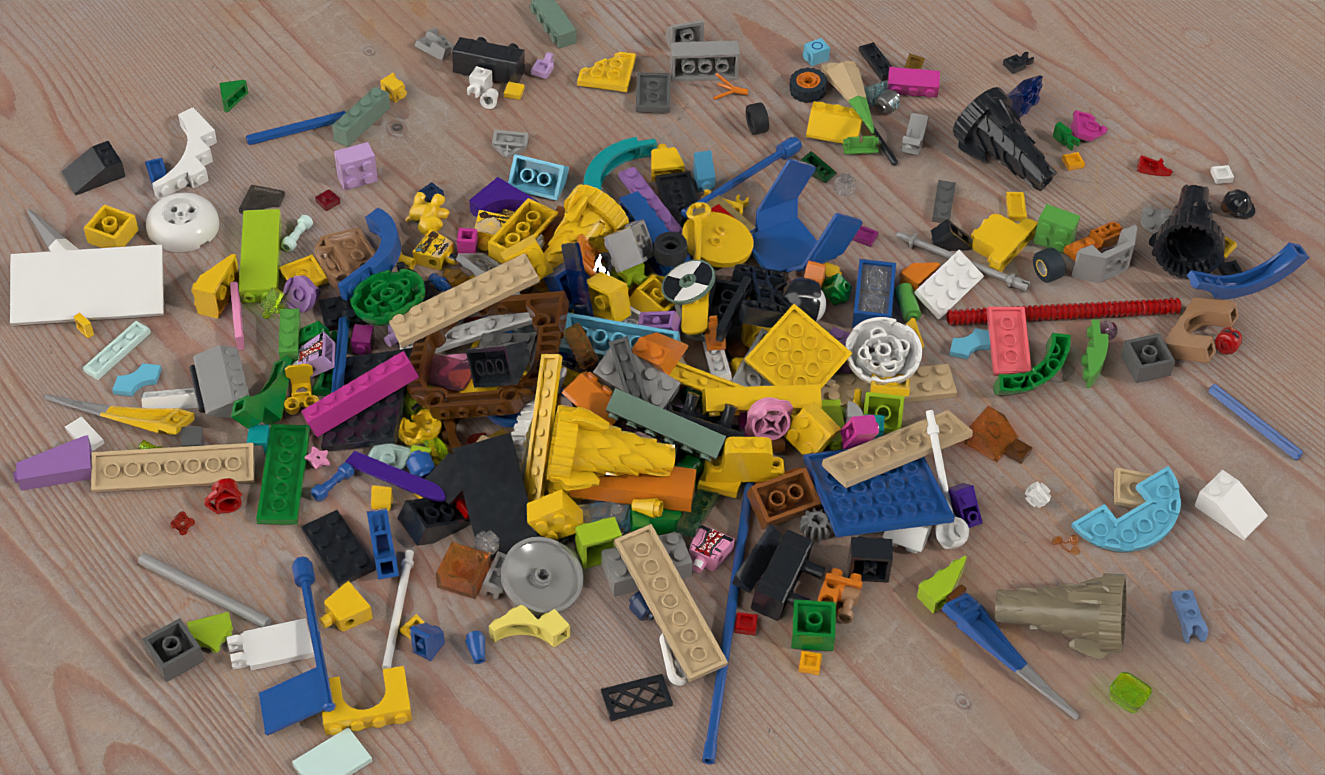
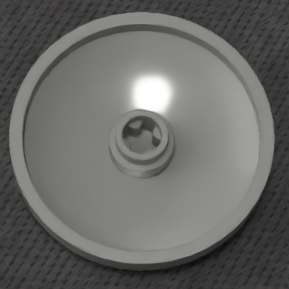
[501,537,583,616]

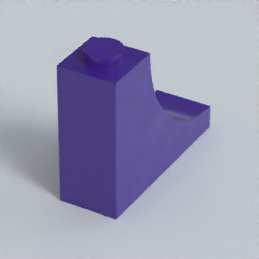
[469,177,538,217]

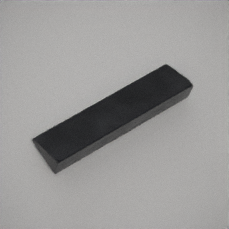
[732,524,782,593]

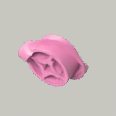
[745,397,793,440]

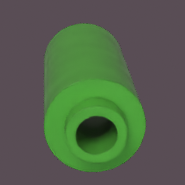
[894,283,921,322]

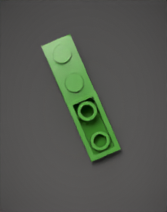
[1081,319,1108,388]

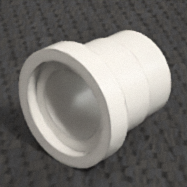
[480,88,499,109]

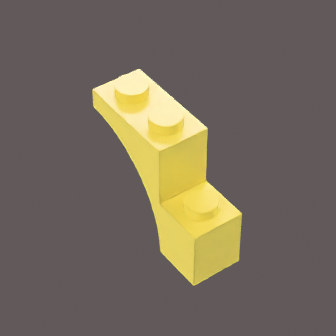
[489,605,570,648]

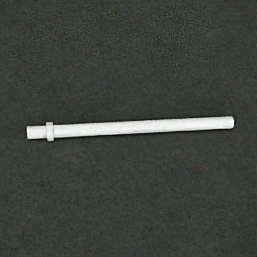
[382,550,414,669]

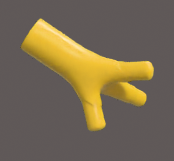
[845,388,864,409]

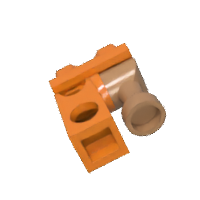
[817,568,863,624]

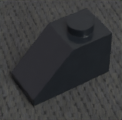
[931,219,972,251]

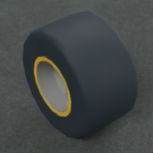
[1033,247,1066,283]

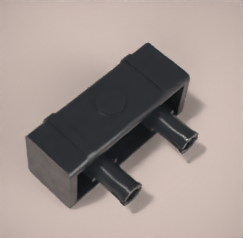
[452,37,525,84]
[660,392,745,456]
[750,529,825,621]

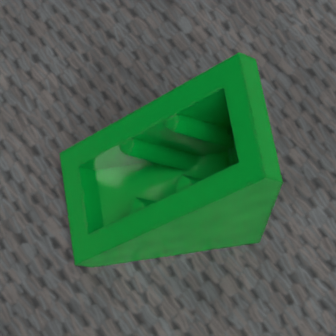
[219,79,248,113]

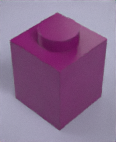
[351,324,375,355]

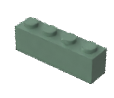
[529,0,577,49]
[332,86,390,147]

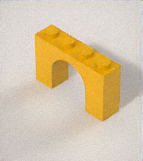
[322,666,412,735]

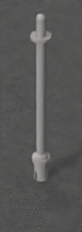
[896,231,1031,292]

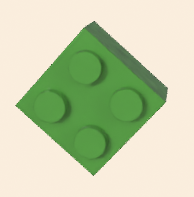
[1033,204,1081,254]

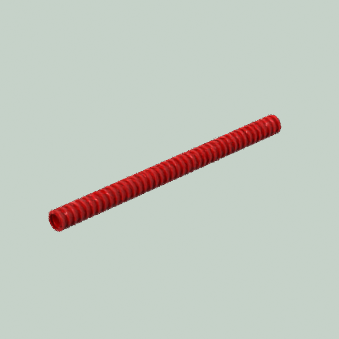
[946,298,1181,326]

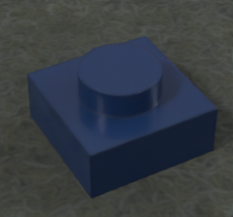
[419,182,444,203]

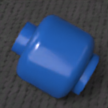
[406,450,435,479]

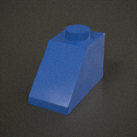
[410,623,445,662]

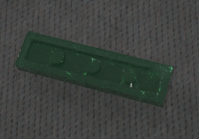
[676,489,719,537]

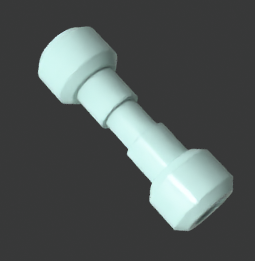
[281,215,313,252]

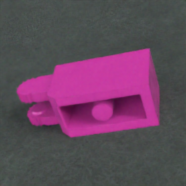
[840,415,879,450]

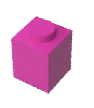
[457,228,478,253]

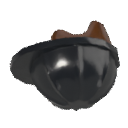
[1221,189,1255,219]

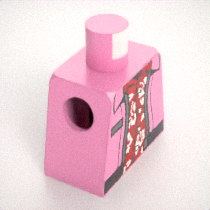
[689,524,734,573]

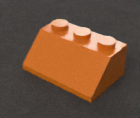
[562,371,621,426]

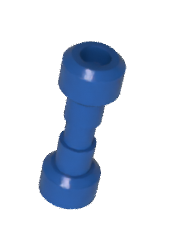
[311,462,354,502]

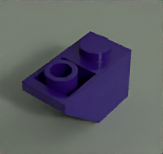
[948,483,983,528]

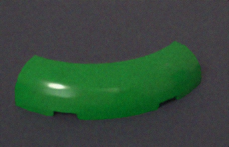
[993,333,1071,395]

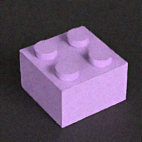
[334,142,378,191]

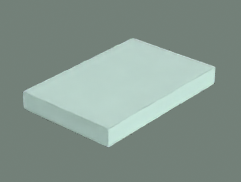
[292,727,372,775]

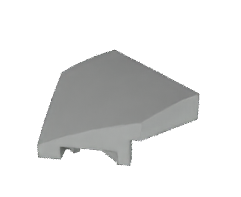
[492,129,529,158]

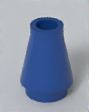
[465,631,486,664]

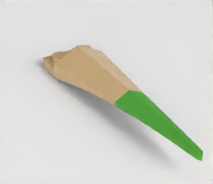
[821,61,874,133]

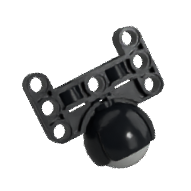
[731,264,826,328]

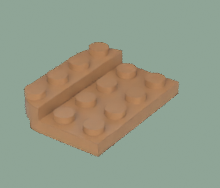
[314,228,376,295]

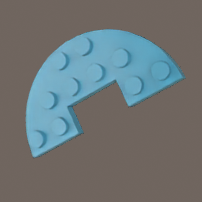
[1071,466,1181,552]

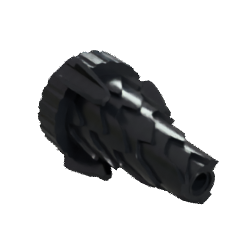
[953,87,1057,191]
[1149,184,1225,279]

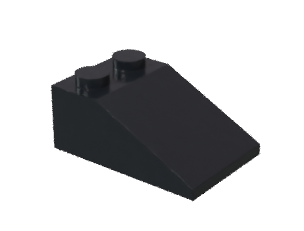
[62,140,126,196]
[397,498,471,546]

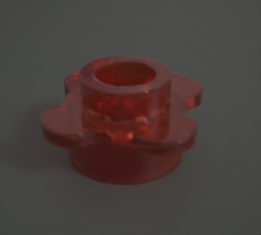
[170,511,195,535]

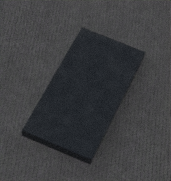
[453,432,538,564]

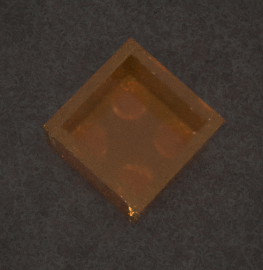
[436,542,491,599]

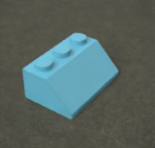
[508,154,569,201]

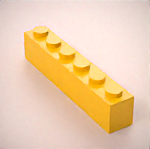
[702,384,822,417]

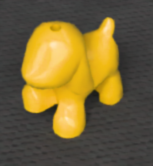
[405,192,450,236]

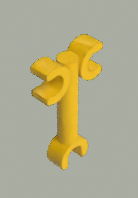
[701,189,749,216]

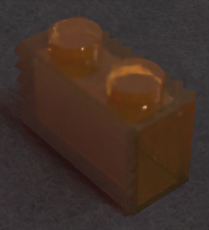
[562,323,599,369]

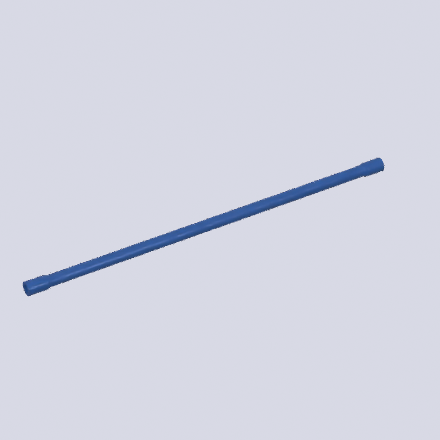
[702,482,756,765]

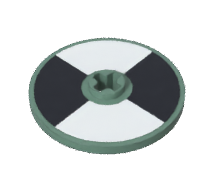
[662,260,715,305]

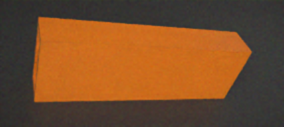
[570,466,696,512]

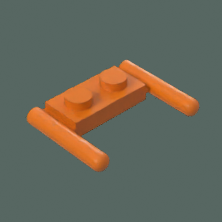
[576,233,605,277]

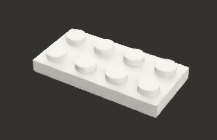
[914,250,984,320]

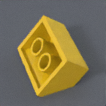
[806,101,863,143]

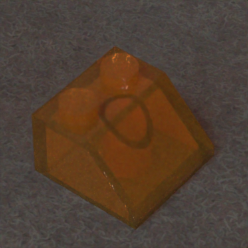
[964,406,1018,463]

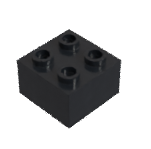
[847,536,893,583]

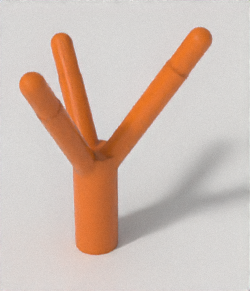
[713,73,748,100]

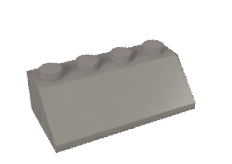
[193,345,249,419]

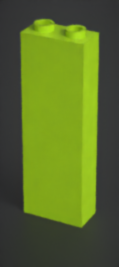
[239,209,282,303]

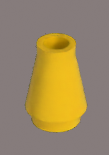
[632,498,663,518]

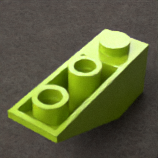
[917,555,967,614]

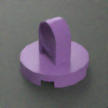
[283,275,321,312]

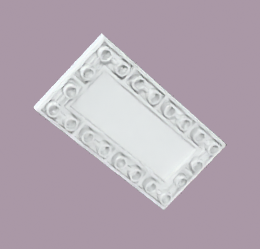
[10,244,164,326]

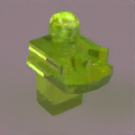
[260,287,285,319]

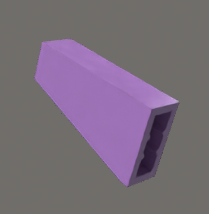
[13,435,92,490]

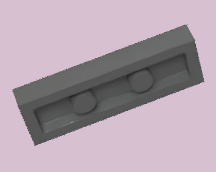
[932,180,956,223]

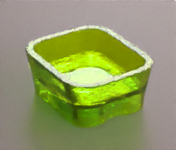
[1109,672,1152,714]

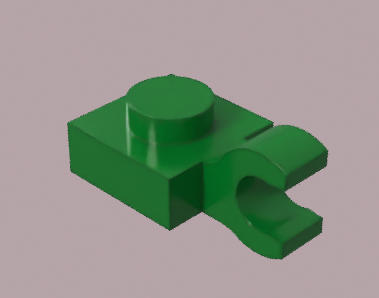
[1053,122,1080,151]

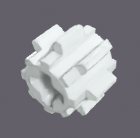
[1025,481,1051,508]

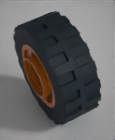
[790,67,827,103]

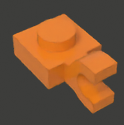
[705,315,727,351]

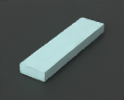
[83,321,151,380]

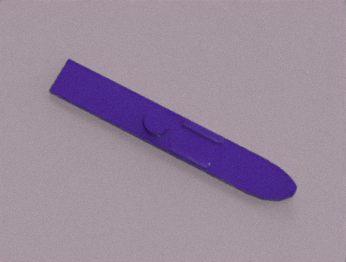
[345,451,446,501]

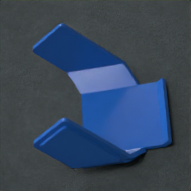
[751,159,863,272]

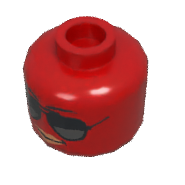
[1215,327,1243,355]

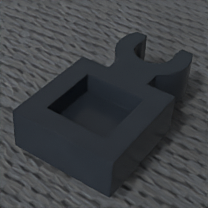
[1003,52,1034,74]

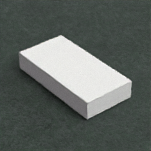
[65,416,105,451]

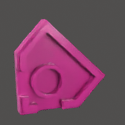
[1071,110,1108,142]

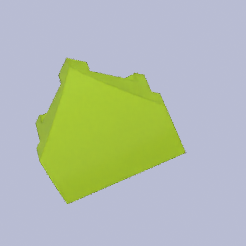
[187,611,233,653]

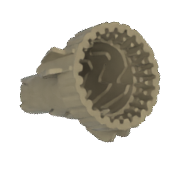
[995,573,1127,659]

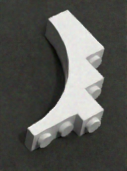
[152,108,217,200]

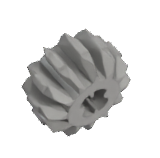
[800,508,833,543]

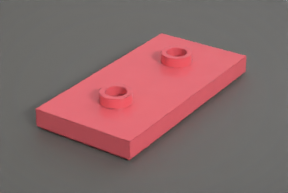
[986,307,1032,376]

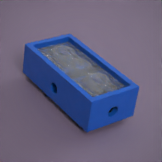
[852,259,896,328]

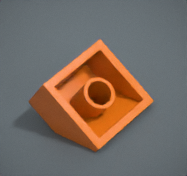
[632,332,688,375]

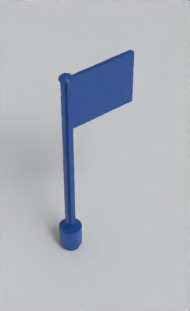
[259,557,336,736]

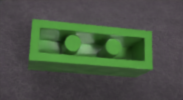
[278,308,302,363]

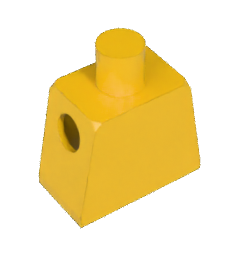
[651,143,685,182]
[319,581,373,632]

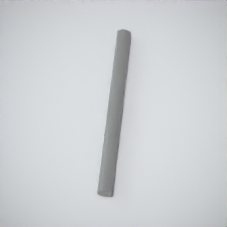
[138,553,271,627]

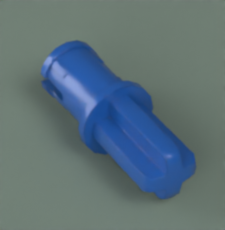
[428,273,452,292]

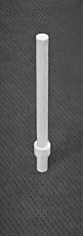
[926,410,953,513]

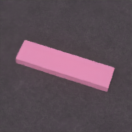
[230,282,245,350]

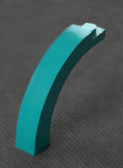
[583,136,657,191]

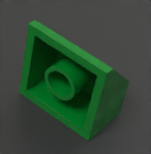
[791,599,836,651]

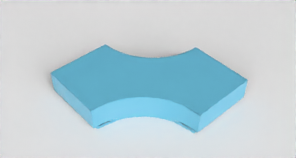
[949,328,990,359]
[112,363,162,396]

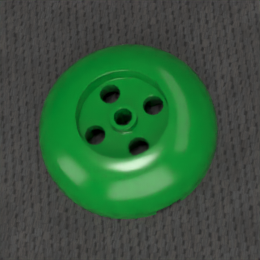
[350,269,425,326]

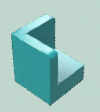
[247,425,270,455]

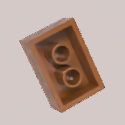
[747,468,821,530]

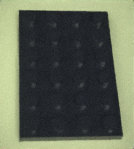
[321,348,412,451]

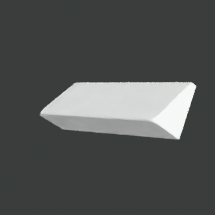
[141,388,198,409]

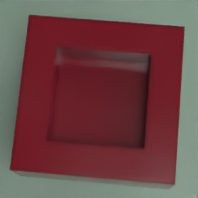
[315,189,340,211]

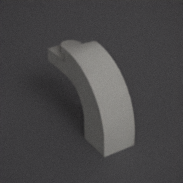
[902,113,929,155]

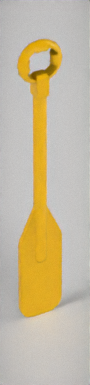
[681,202,711,335]

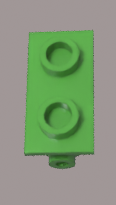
[842,135,879,155]

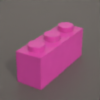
[887,67,940,98]

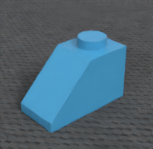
[693,150,715,193]

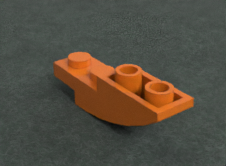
[1063,221,1124,261]

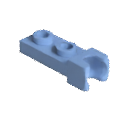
[1171,590,1208,643]

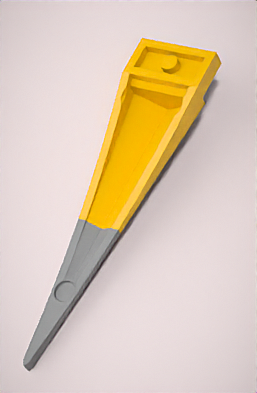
[45,394,195,435]

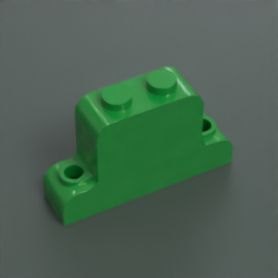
[629,504,684,535]

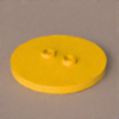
[681,212,754,268]

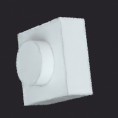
[1210,165,1234,184]

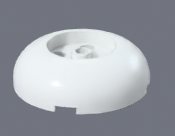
[146,192,220,252]
[845,317,922,385]

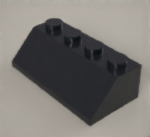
[466,341,530,388]

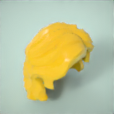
[398,409,442,445]

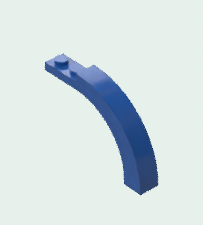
[337,208,401,301]
[1187,242,1309,299]

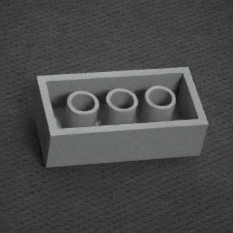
[670,41,740,81]
[593,349,680,410]
[601,531,693,597]

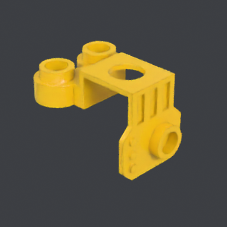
[284,364,319,415]

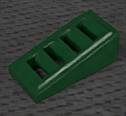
[800,151,837,183]

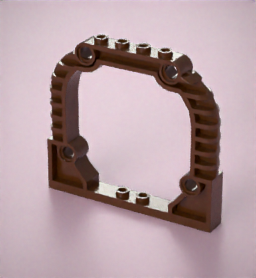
[406,291,569,419]

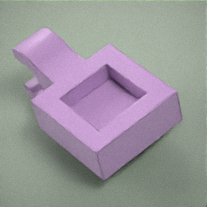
[531,52,554,79]

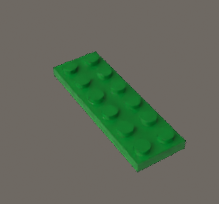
[256,424,311,525]

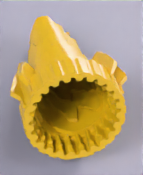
[533,184,629,293]
[547,405,675,491]

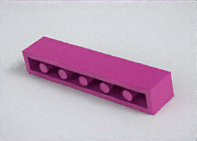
[302,351,419,437]

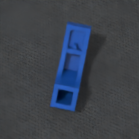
[366,508,399,580]

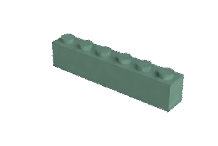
[605,388,726,462]

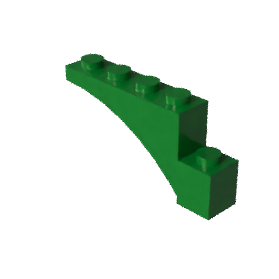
[231,356,292,429]

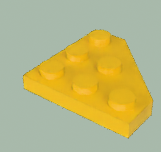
[577,52,636,92]

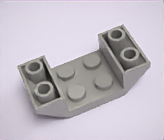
[604,219,654,273]
[1072,225,1137,283]

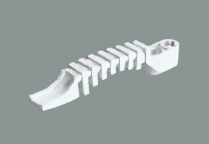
[511,367,567,480]

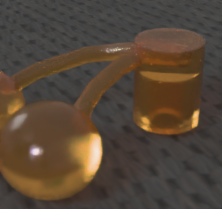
[1052,534,1080,555]

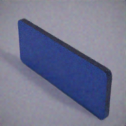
[561,242,594,317]

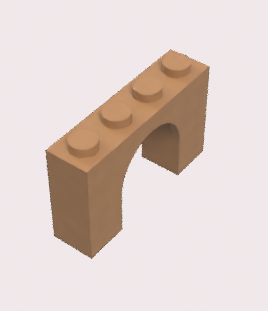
[1164,297,1239,363]

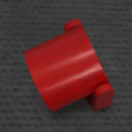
[204,478,242,515]

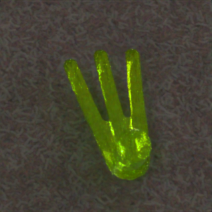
[425,437,449,461]

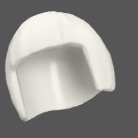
[935,517,969,549]

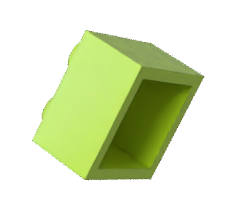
[575,517,622,569]

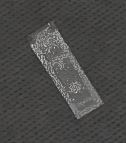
[578,502,629,536]

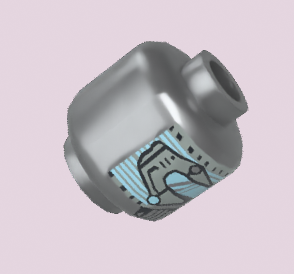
[875,89,900,115]

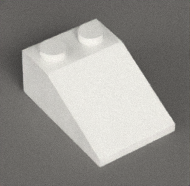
[1195,470,1268,540]

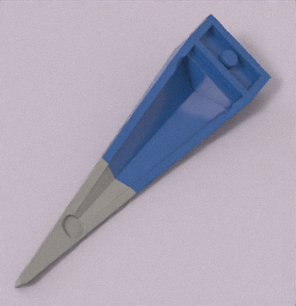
[942,593,1079,720]

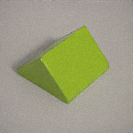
[863,391,905,433]

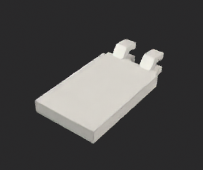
[227,618,314,671]

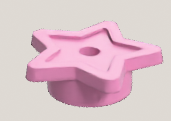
[305,447,330,469]

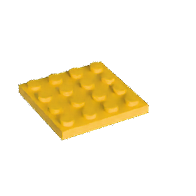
[744,304,852,389]

